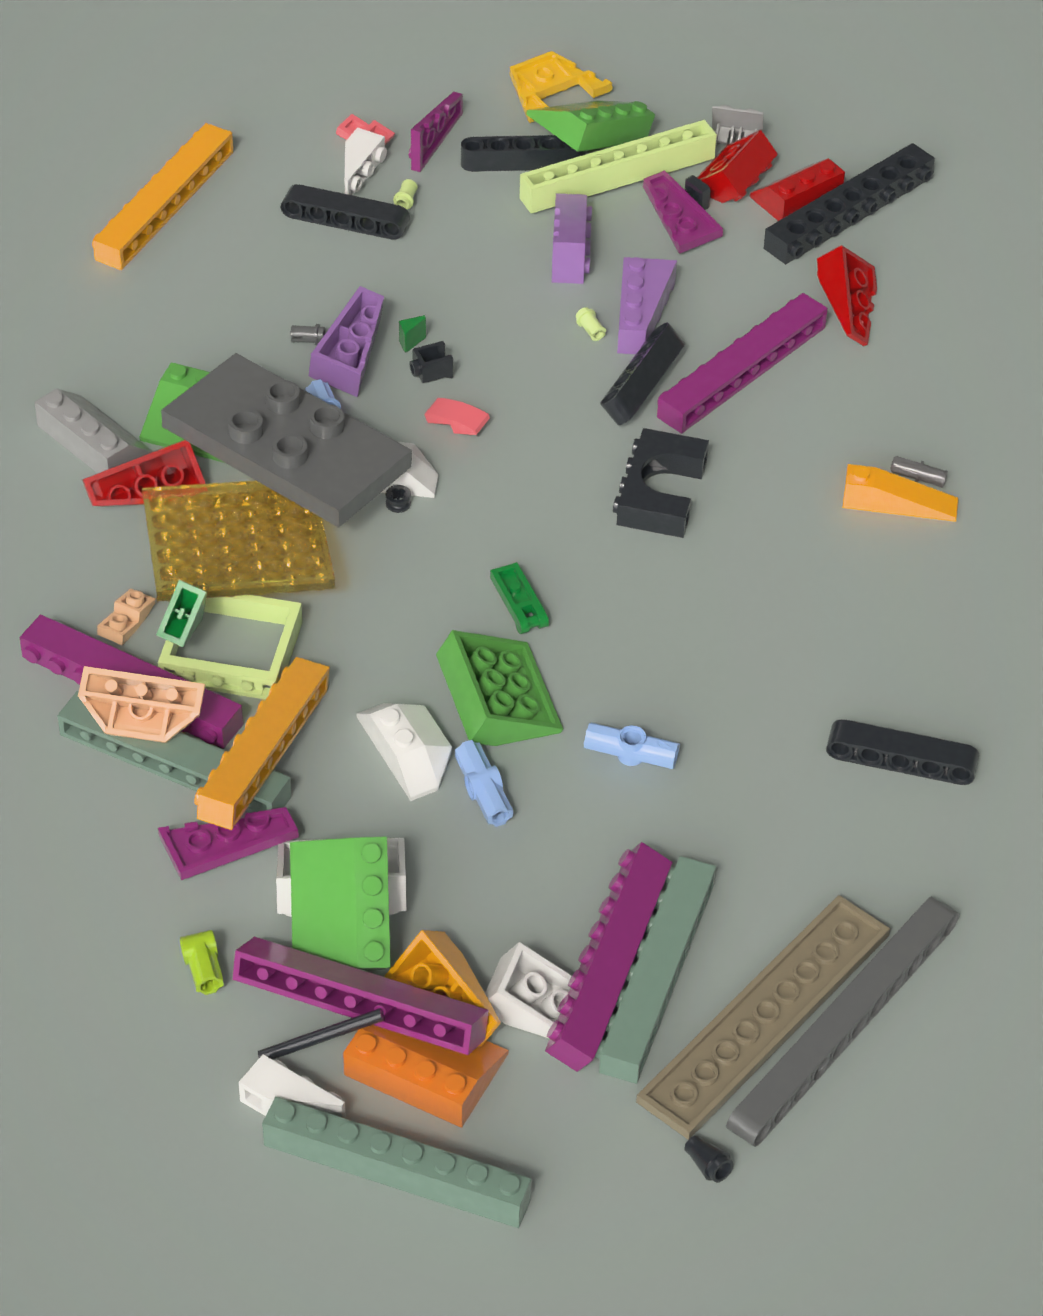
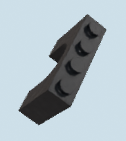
[613,428,709,538]

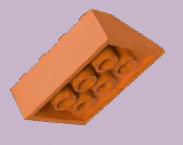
[343,1025,509,1128]

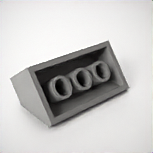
[35,388,153,473]

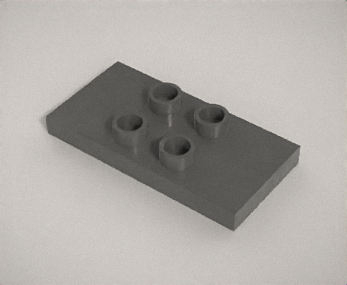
[161,353,412,528]

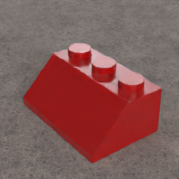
[697,130,778,203]
[750,158,845,221]

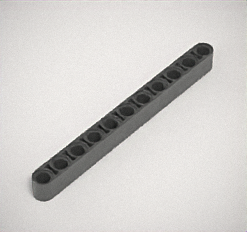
[726,896,959,1147]

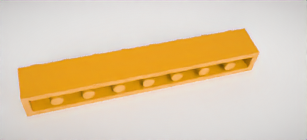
[92,123,233,270]
[194,657,330,830]

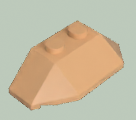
[78,666,206,743]

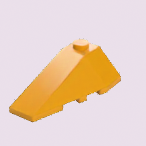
[842,464,958,522]
[384,930,501,1047]

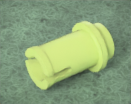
[393,179,418,209]
[576,307,607,341]

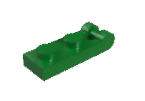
[490,562,549,635]

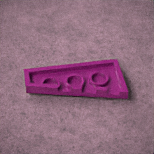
[408,91,463,172]
[643,170,723,254]
[158,807,299,880]

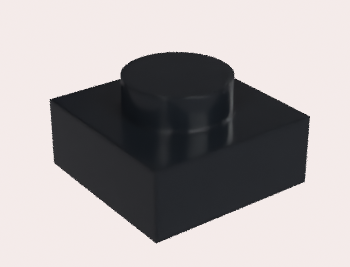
[685,175,710,210]

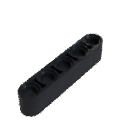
[461,135,586,172]
[280,184,410,240]
[600,322,685,426]
[826,719,979,785]

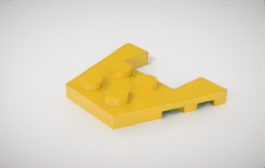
[509,51,612,123]

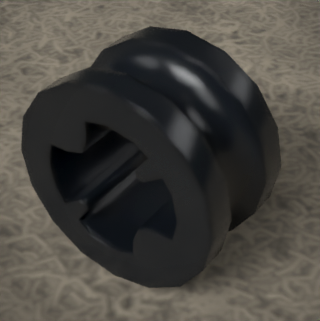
[385,485,411,513]

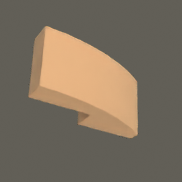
[97,588,155,645]

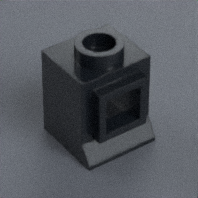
[409,341,453,383]

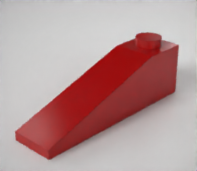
[817,245,877,346]
[82,440,209,506]

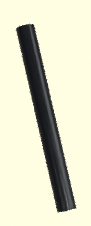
[258,1008,385,1060]

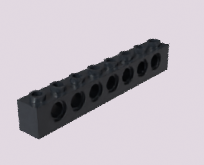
[764,143,935,265]

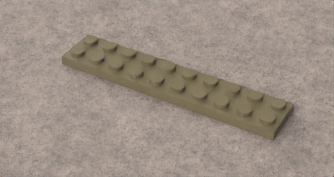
[636,895,890,1140]

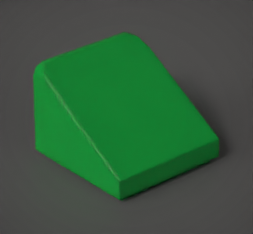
[399,315,426,352]

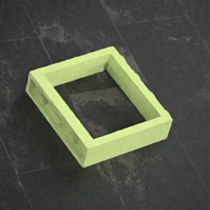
[158,586,302,700]

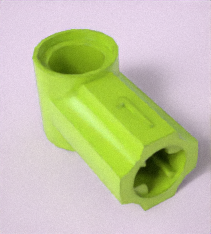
[180,930,224,995]

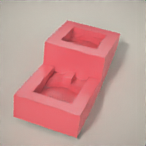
[336,114,395,145]
[424,398,490,435]

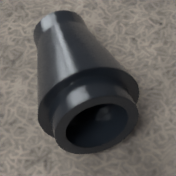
[684,1135,733,1183]

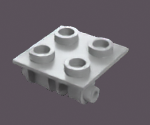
[712,105,764,145]

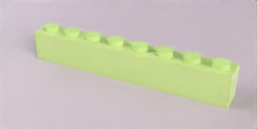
[519,120,717,213]

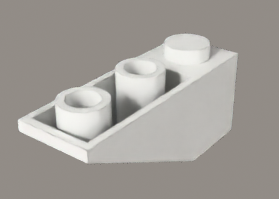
[344,127,387,195]
[239,1055,345,1118]

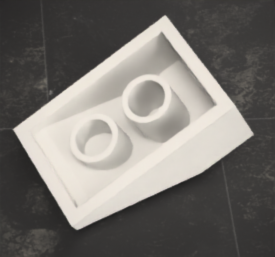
[485,942,571,1038]

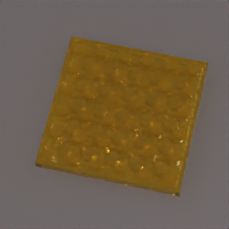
[142,480,335,602]

